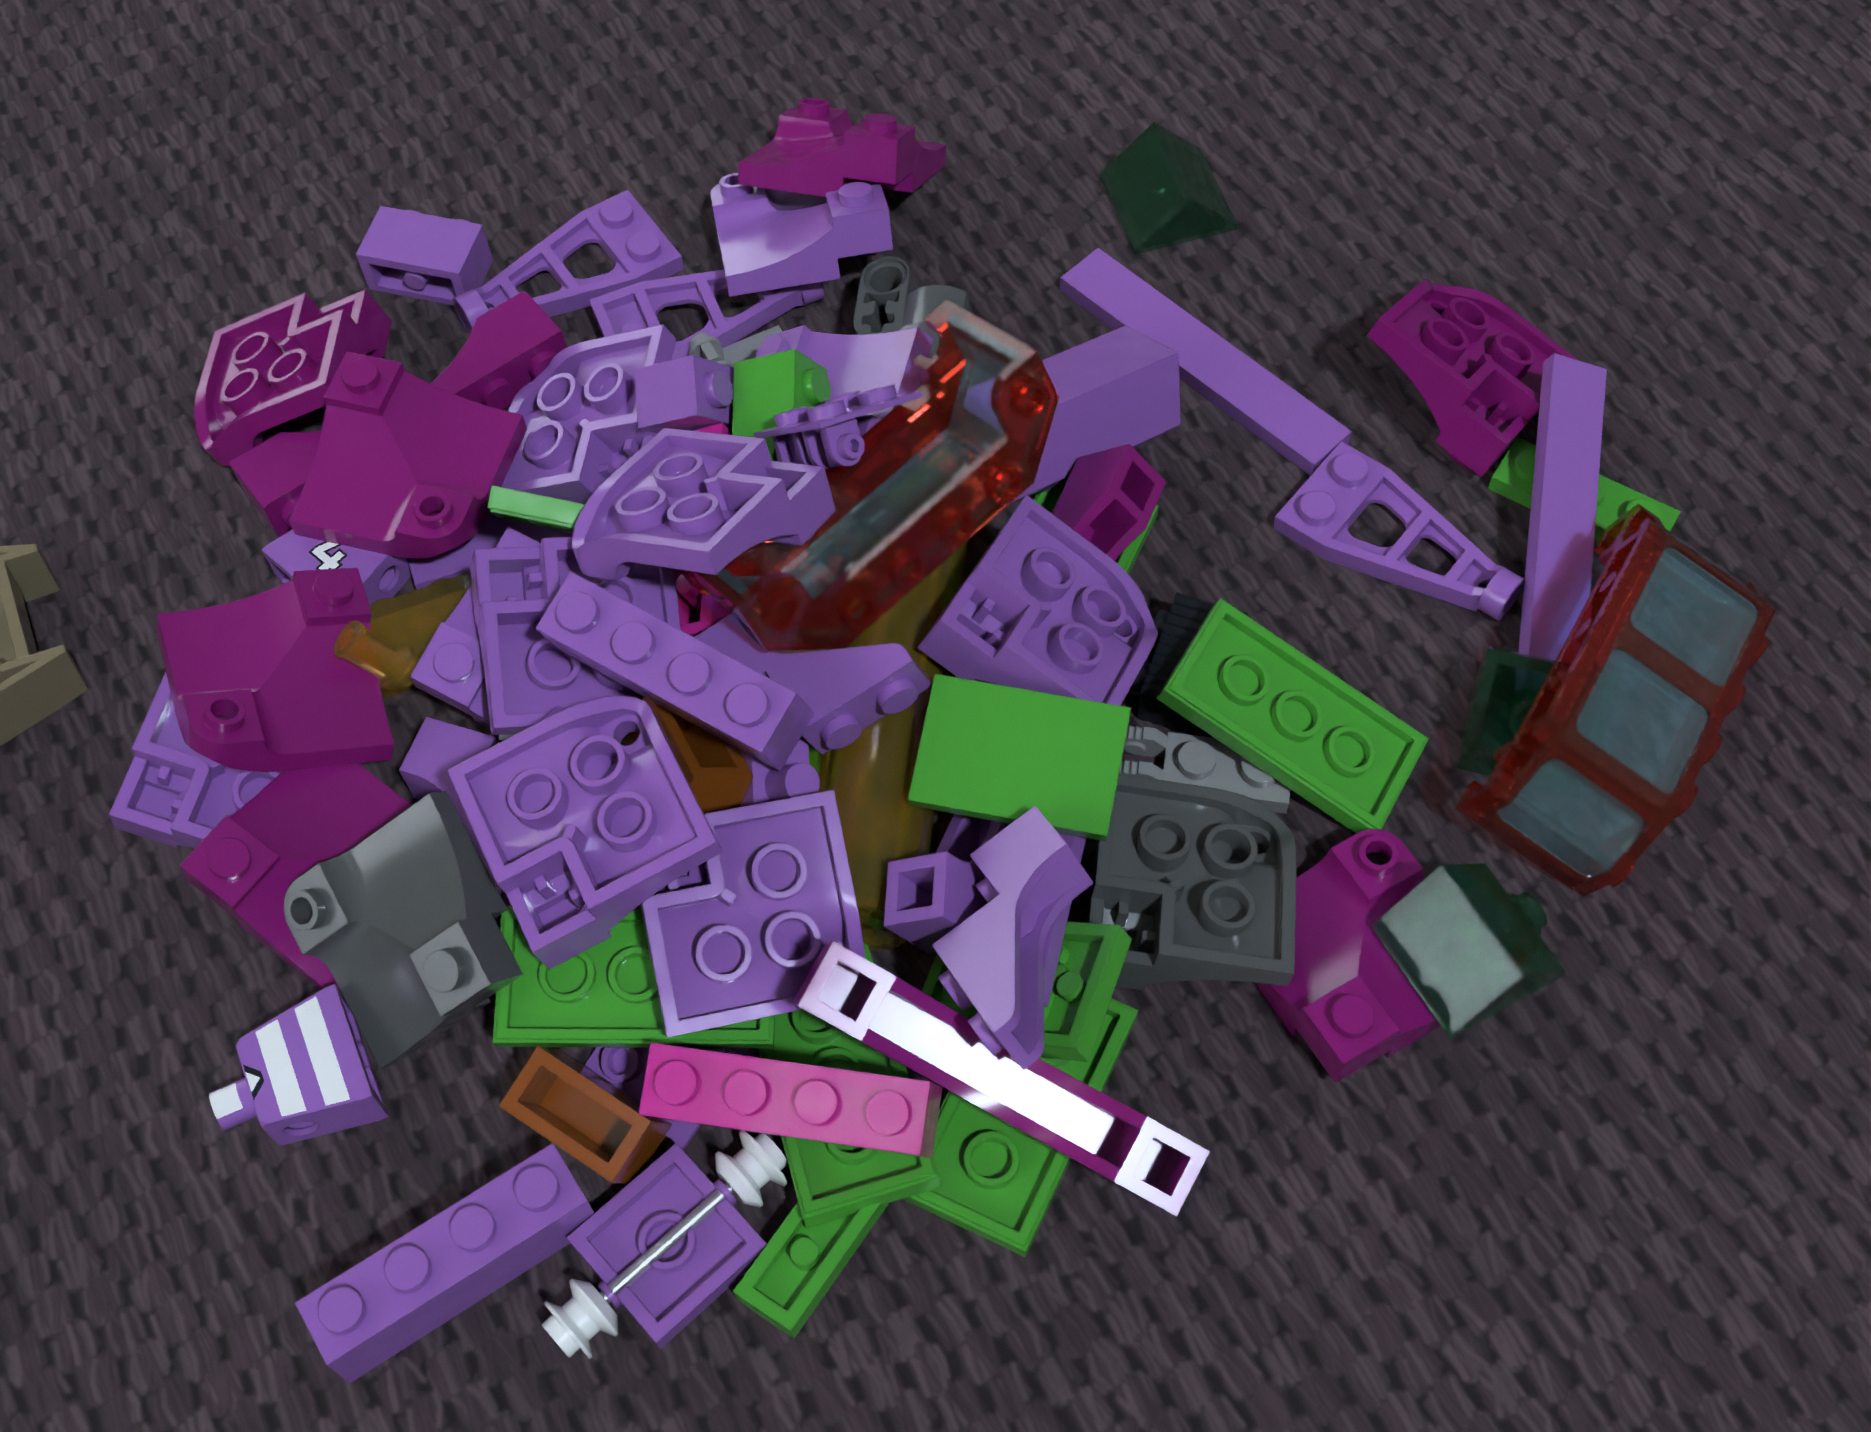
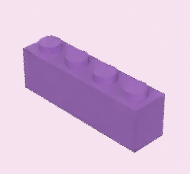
[535,571,814,771]
[295,1143,594,1384]

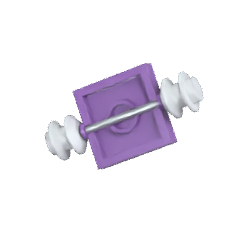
[541,1131,788,1359]

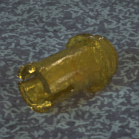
[334,620,420,691]

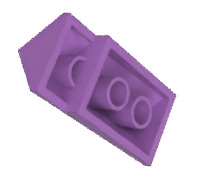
[946,326,1181,508]

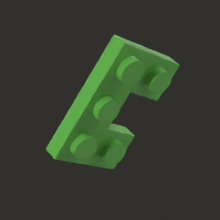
[922,922,1132,1062]

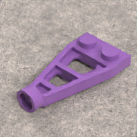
[452,190,684,334]
[589,270,825,360]
[1273,441,1525,621]

